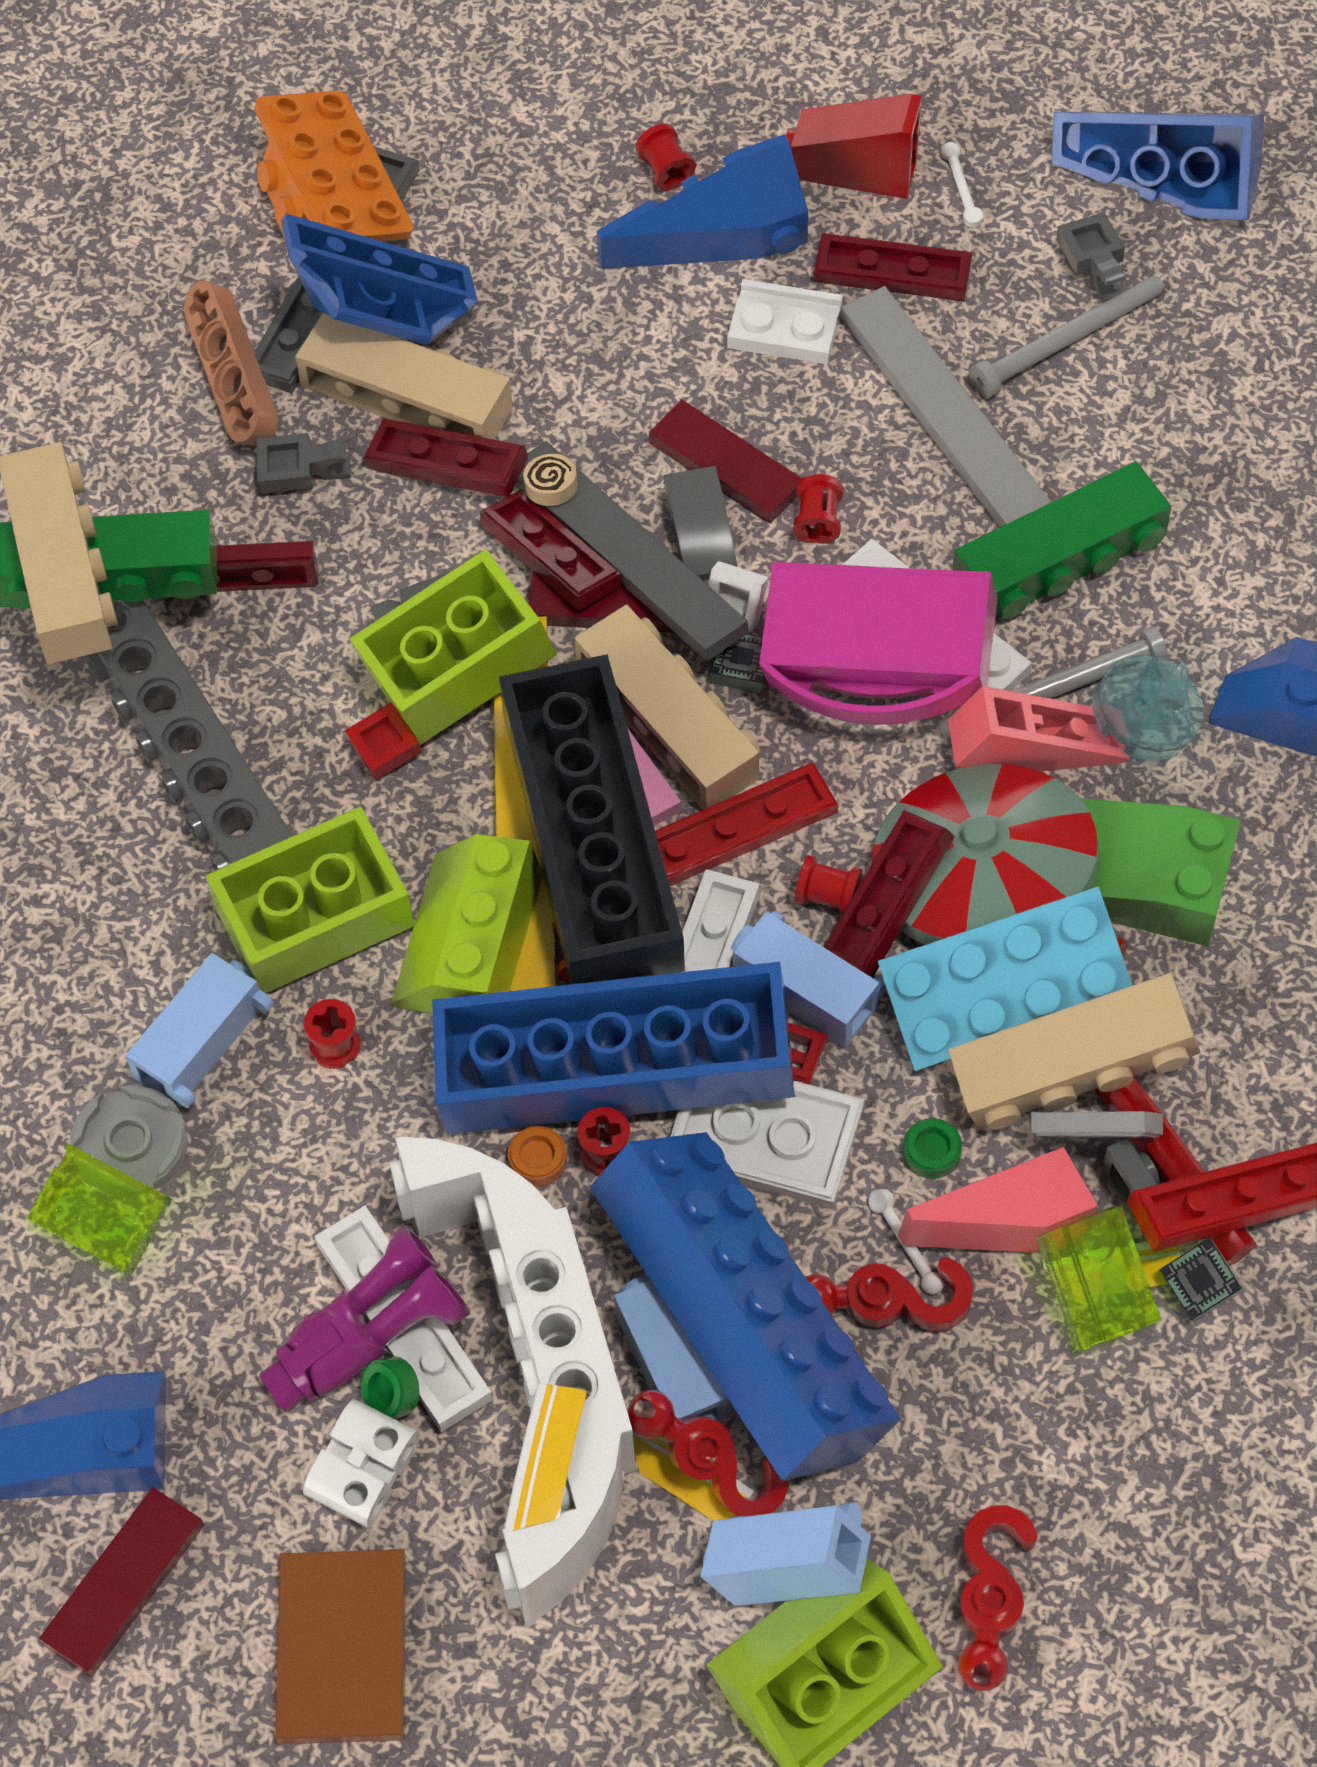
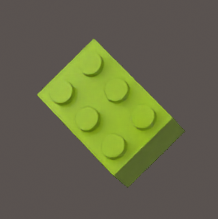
[349,549,557,745]
[205,806,414,993]

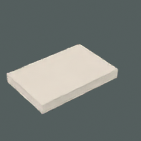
[670,1081,865,1209]

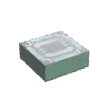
[709,634,766,694]
[1159,1237,1245,1322]

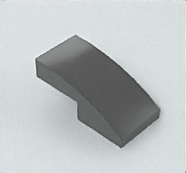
[664,466,738,581]

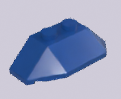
[281,213,478,345]
[1209,637,1317,757]

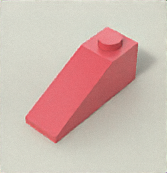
[947,686,1130,772]
[898,1147,1098,1253]

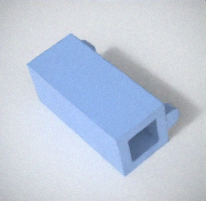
[731,911,887,1049]
[125,953,274,1108]
[614,1275,735,1422]
[700,1502,871,1606]

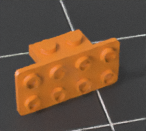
[254,91,414,242]

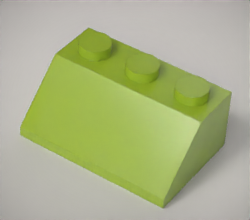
[391,834,543,1014]
[706,1558,943,1767]

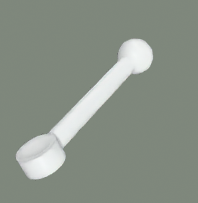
[941,142,983,227]
[868,1189,944,1295]

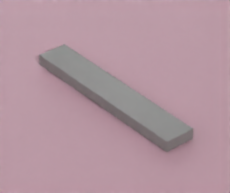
[841,286,1051,527]

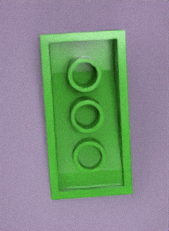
[1080,798,1241,947]

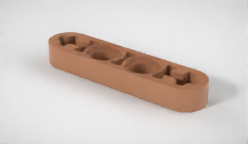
[184,280,278,448]

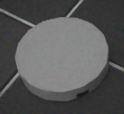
[70,1085,188,1198]

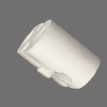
[303,1399,420,1528]

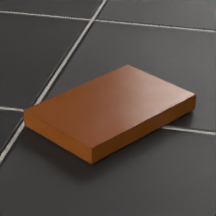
[275,1549,406,1745]

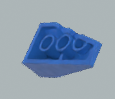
[1052,112,1264,220]
[597,134,808,269]
[0,1371,166,1500]

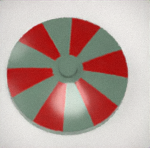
[872,764,1100,945]

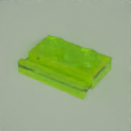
[26,1143,173,1275]
[1036,1206,1161,1351]

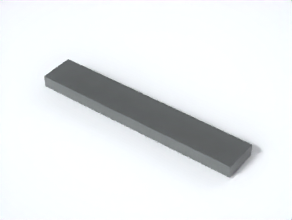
[254,146,420,394]
[515,441,749,661]

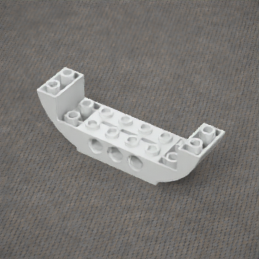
[389,1136,636,1626]

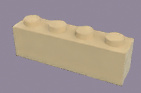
[295,313,513,439]
[0,442,118,665]
[574,604,761,810]
[948,972,1201,1130]

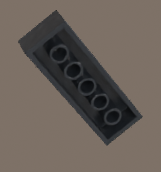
[499,654,685,984]

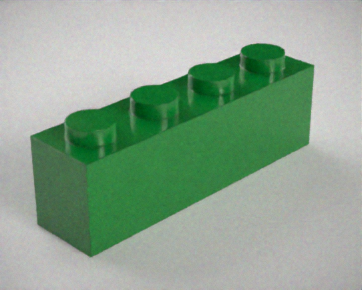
[952,461,1172,620]
[0,509,217,609]

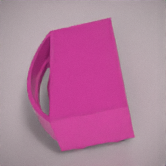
[759,562,997,725]

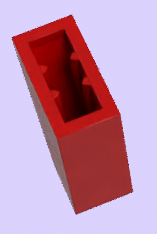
[786,94,922,199]

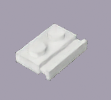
[727,279,843,364]

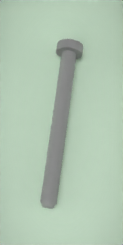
[969,277,1164,399]
[939,626,1168,738]

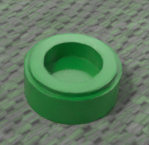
[903,1118,962,1179]
[361,1356,420,1419]

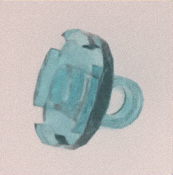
[1093,654,1203,761]

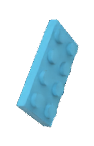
[878,886,1133,1071]

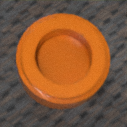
[508,1126,567,1187]

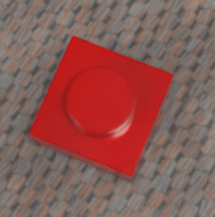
[344,702,422,781]

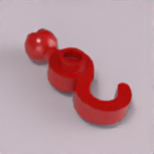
[805,1257,973,1332]
[627,1390,789,1517]
[958,1505,1038,1691]

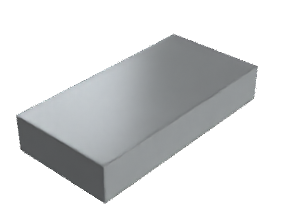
[1031,1111,1163,1138]

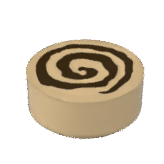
[523,454,578,506]

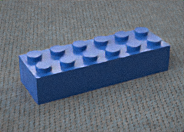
[432,961,795,1135]
[590,1132,901,1481]

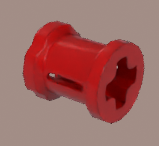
[635,123,697,191]
[793,474,844,544]
[794,855,863,916]
[304,999,361,1069]
[578,1107,630,1177]

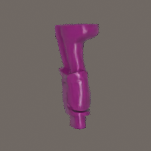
[259,1225,470,1412]

